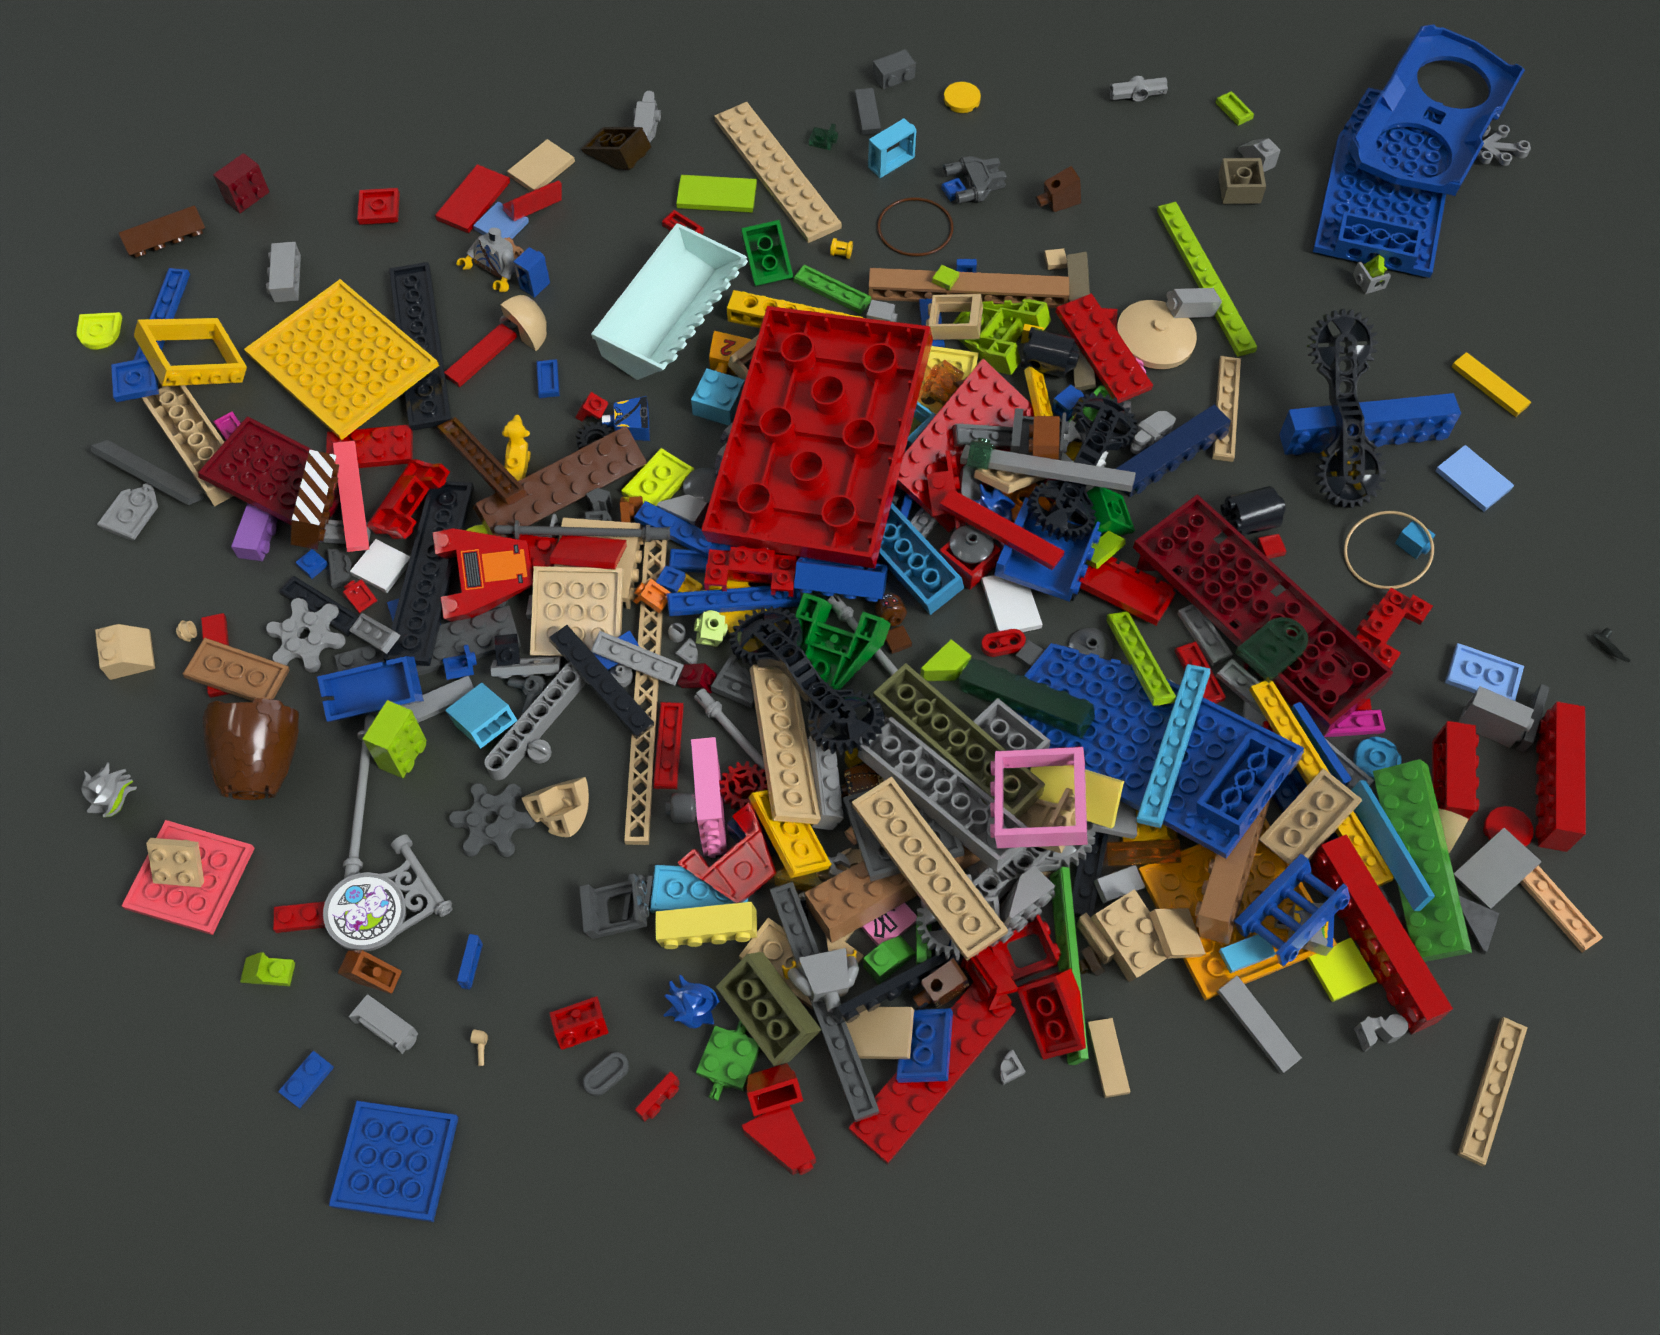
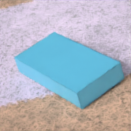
[1219,934,1276,973]

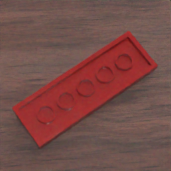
[1056,293,1153,403]

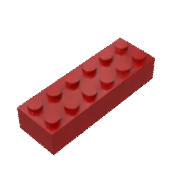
[1535,702,1586,852]

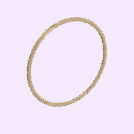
[1344,511,1434,589]

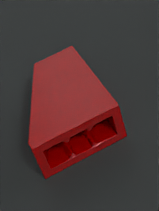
[741,1105,816,1175]

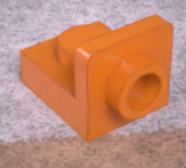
[633,578,671,613]

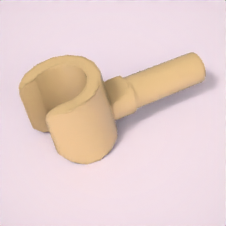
[471,1029,488,1066]

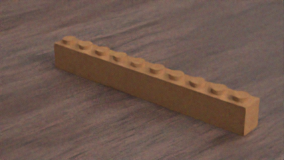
[869,268,1069,308]

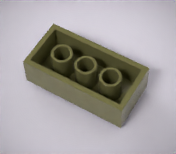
[716,952,821,1066]

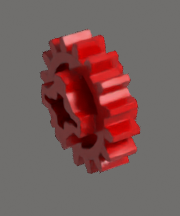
[719,761,768,810]

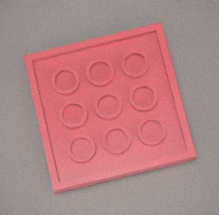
[122,820,255,935]

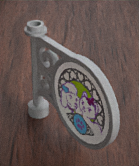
[323,834,453,952]

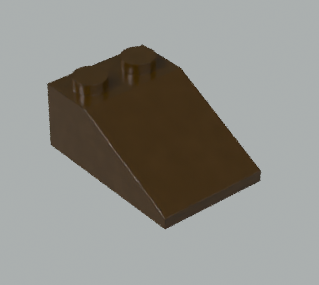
[581,127,652,170]

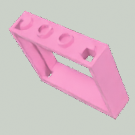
[691,737,727,858]
[990,747,1088,848]

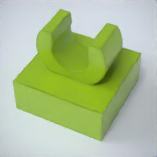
[1364,255,1387,282]

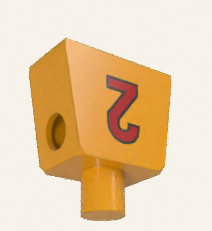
[709,331,751,375]

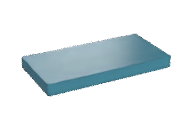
[650,865,748,913]

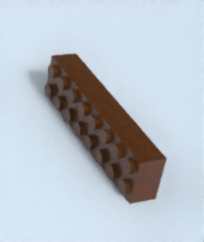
[473,425,647,538]

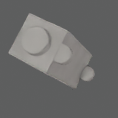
[1166,288,1222,318]

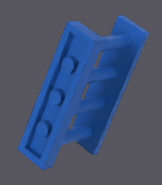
[1234,854,1350,967]

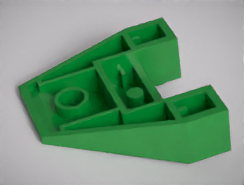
[796,593,891,690]

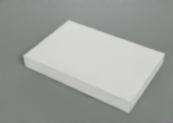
[981,575,1043,632]

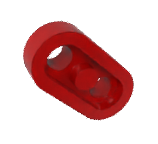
[981,629,1026,657]

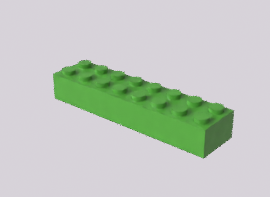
[1373,759,1472,962]

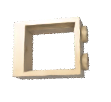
[926,294,983,340]

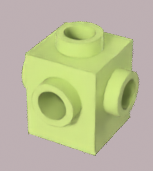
[694,610,728,647]

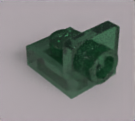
[809,123,838,150]

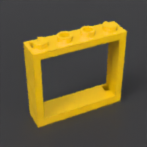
[134,318,247,386]

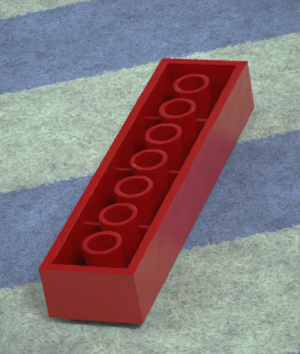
[1309,834,1453,1035]

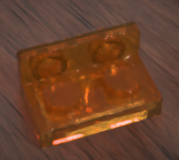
[921,360,964,405]

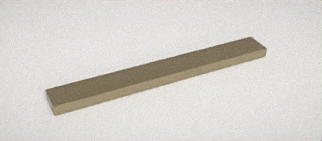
[1067,251,1096,390]

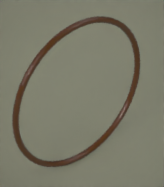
[877,197,953,256]

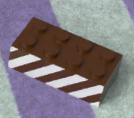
[291,450,340,550]

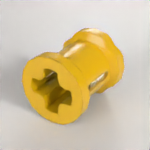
[830,238,853,259]

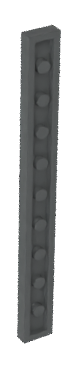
[770,882,879,1122]

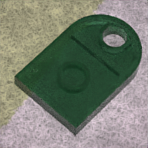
[1235,617,1308,683]

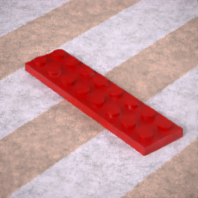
[849,982,1016,1165]

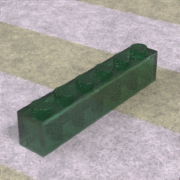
[958,658,1095,738]

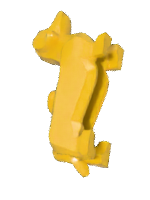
[502,415,531,481]

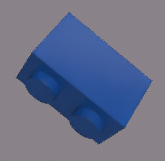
[513,247,550,298]

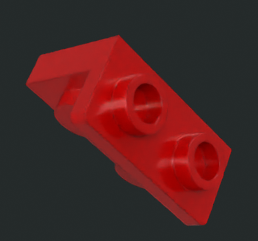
[550,996,609,1050]

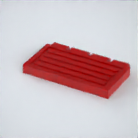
[1079,556,1176,626]

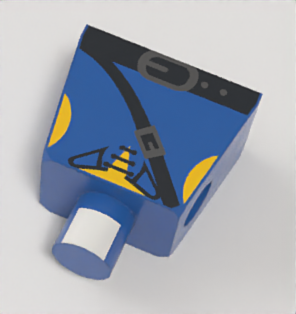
[602,396,650,441]

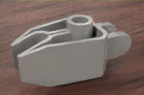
[633,90,661,142]
[1130,411,1176,455]

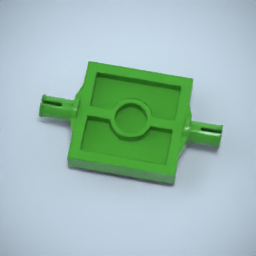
[696,1021,761,1101]

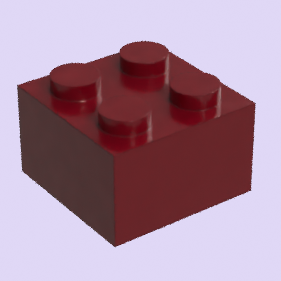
[213,153,270,213]

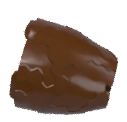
[203,698,299,800]

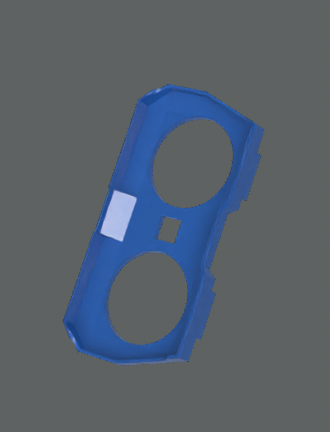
[1348,24,1525,196]

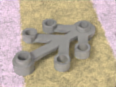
[1477,125,1531,166]

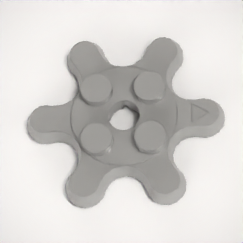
[266,598,346,673]

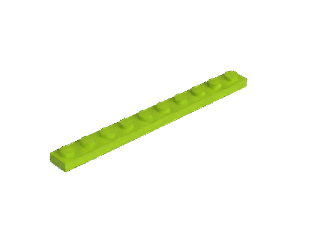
[1157,202,1257,357]

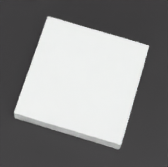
[350,539,410,593]

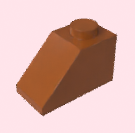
[338,950,402,994]

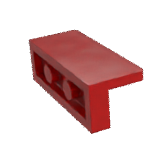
[503,180,562,221]

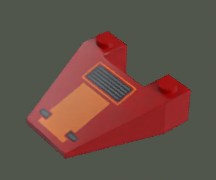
[433,528,533,622]

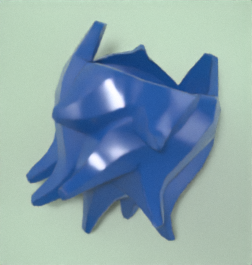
[973,484,1016,522]
[663,975,720,1028]

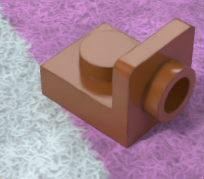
[620,496,643,523]

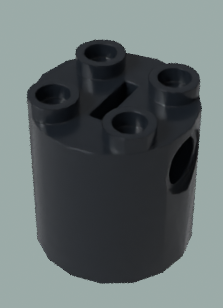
[1021,327,1080,378]
[1220,486,1286,536]

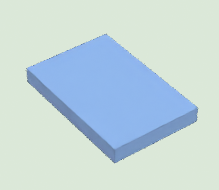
[1435,445,1514,512]
[1445,643,1524,701]

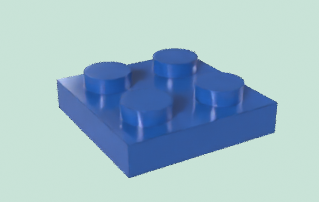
[111,358,159,402]

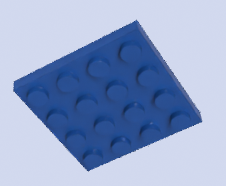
[329,1101,459,1222]

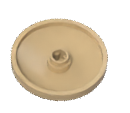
[1116,300,1197,369]

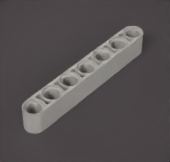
[485,663,586,780]

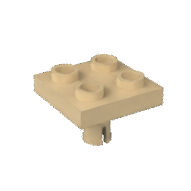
[146,838,204,887]

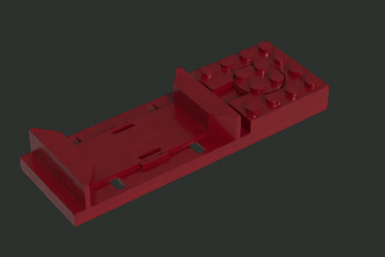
[1133,494,1394,736]

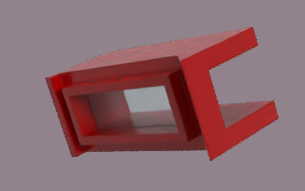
[960,946,1018,1011]

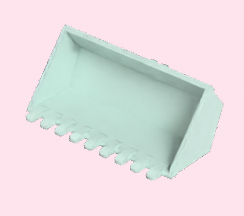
[591,223,748,380]

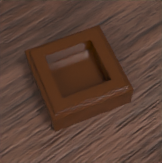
[885,625,912,654]

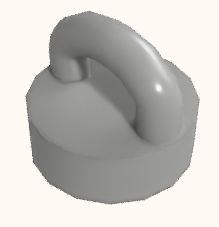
[527,739,552,764]

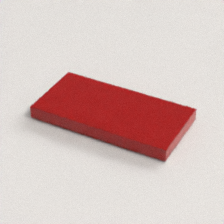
[435,164,510,233]

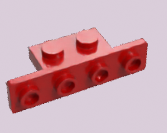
[927,450,966,529]

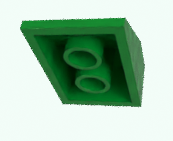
[741,220,793,287]

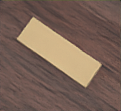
[1087,1018,1130,1098]

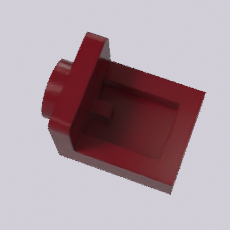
[678,663,717,693]

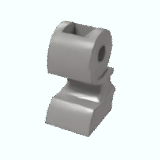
[1354,1014,1408,1052]

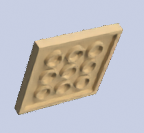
[530,566,624,657]

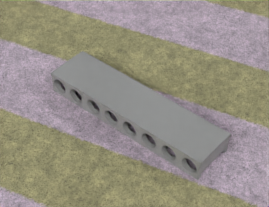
[858,716,1028,873]

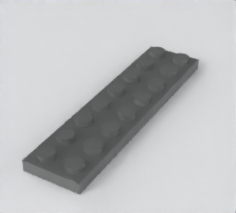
[335,606,521,676]

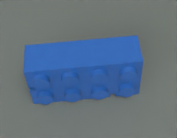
[794,557,888,602]
[317,656,424,722]

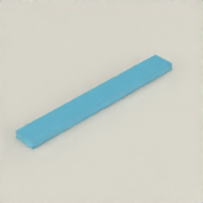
[1137,664,1210,828]

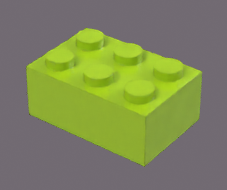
[363,700,427,779]

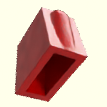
[746,1063,803,1116]

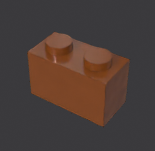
[1028,416,1060,460]

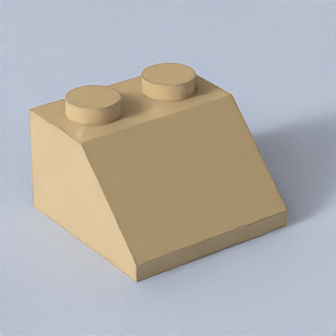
[95,624,155,680]

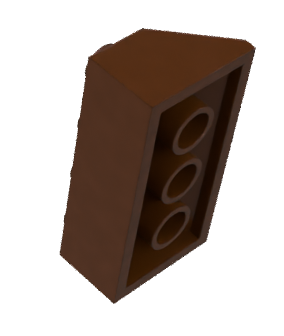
[119,205,205,258]

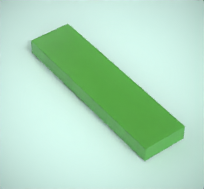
[794,265,871,314]

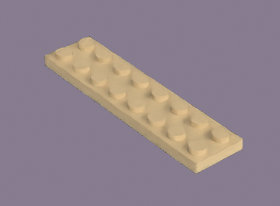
[750,664,821,824]
[852,776,1008,960]

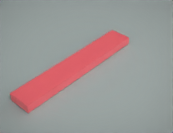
[333,441,370,552]

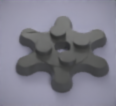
[448,783,536,857]

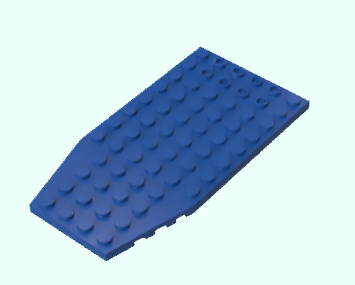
[1313,88,1450,278]
[1003,643,1304,859]

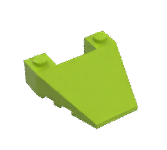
[952,299,1051,375]

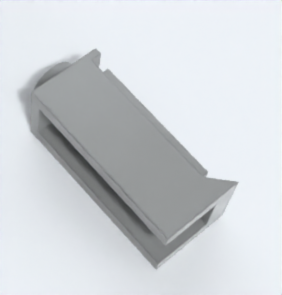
[349,994,418,1054]

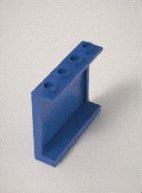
[994,497,1102,602]

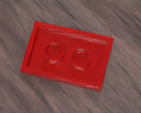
[550,535,627,570]

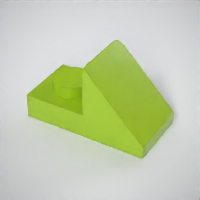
[240,952,295,986]

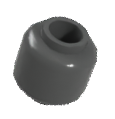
[666,793,697,824]

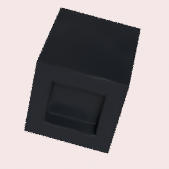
[495,634,520,666]

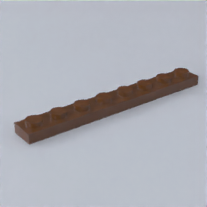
[437,417,527,505]

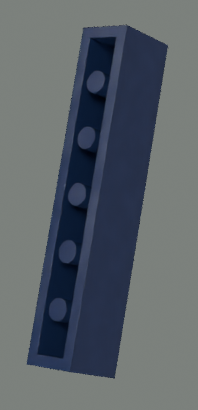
[1116,404,1231,497]

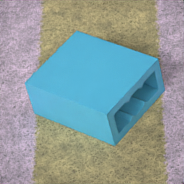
[445,683,517,749]

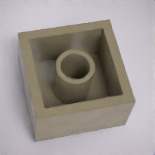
[1218,158,1266,204]

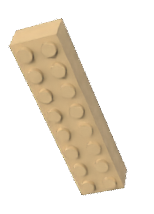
[141,362,233,507]

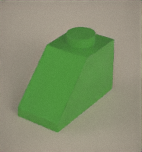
[863,935,916,985]

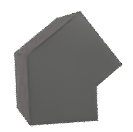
[586,488,613,513]

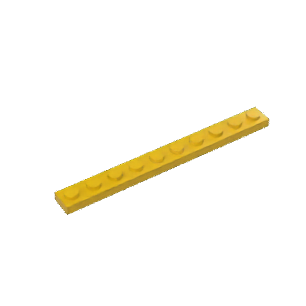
[1249,678,1394,887]

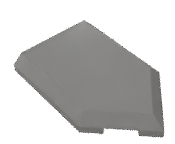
[97,483,158,541]

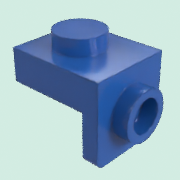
[443,645,477,680]

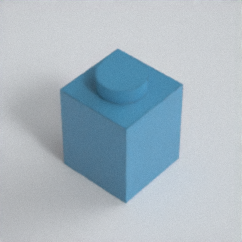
[1395,521,1435,559]

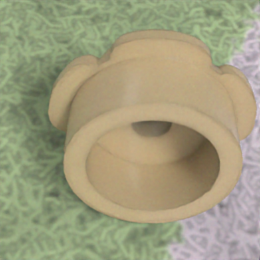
[176,620,197,642]

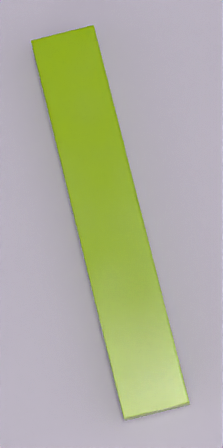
[1106,612,1176,706]

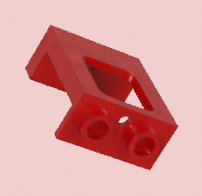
[989,915,1061,982]

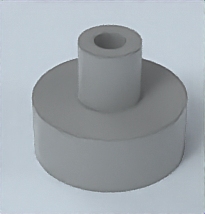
[610,664,633,687]

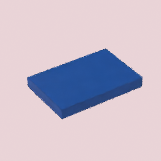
[896,1008,953,1083]

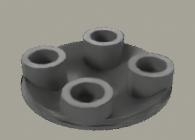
[683,468,718,505]

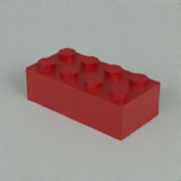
[1432,721,1479,821]

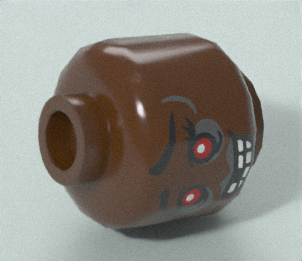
[875,593,907,626]

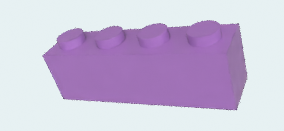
[231,503,278,561]

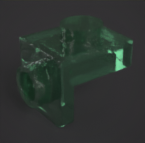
[966,438,995,470]

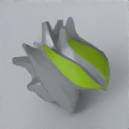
[81,762,137,817]

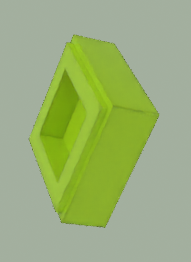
[932,265,959,290]

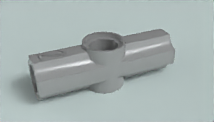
[1109,76,1168,102]

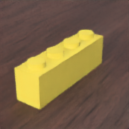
[656,902,757,949]

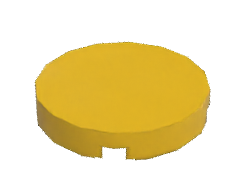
[944,82,981,113]

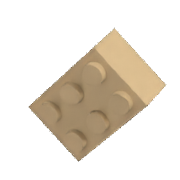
[1090,889,1166,982]

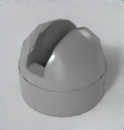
[668,623,686,642]

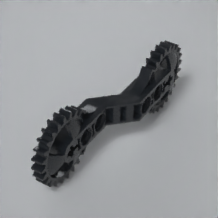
[1307,309,1387,508]
[1027,392,1139,542]
[729,606,885,755]

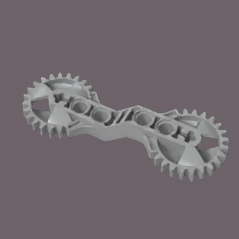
[916,821,1095,960]

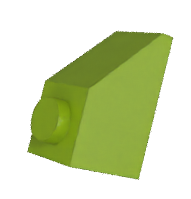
[920,639,971,681]

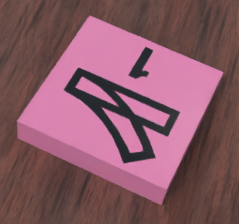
[861,903,917,946]

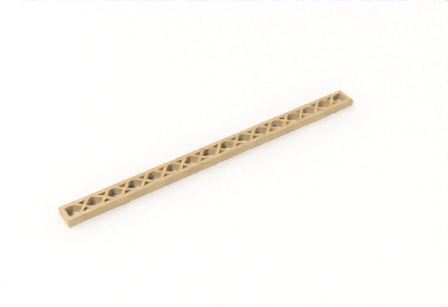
[624,540,668,845]

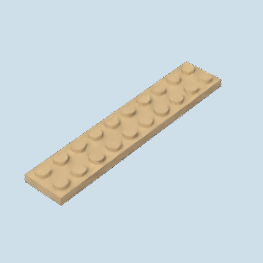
[714,102,842,243]

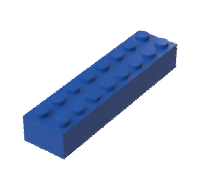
[1279,393,1461,455]

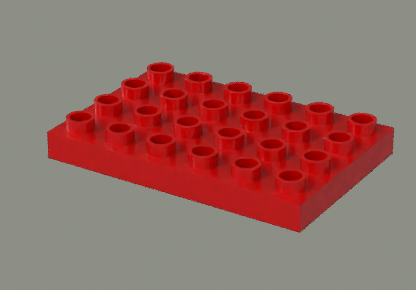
[702,306,933,569]

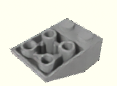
[991,866,1055,947]

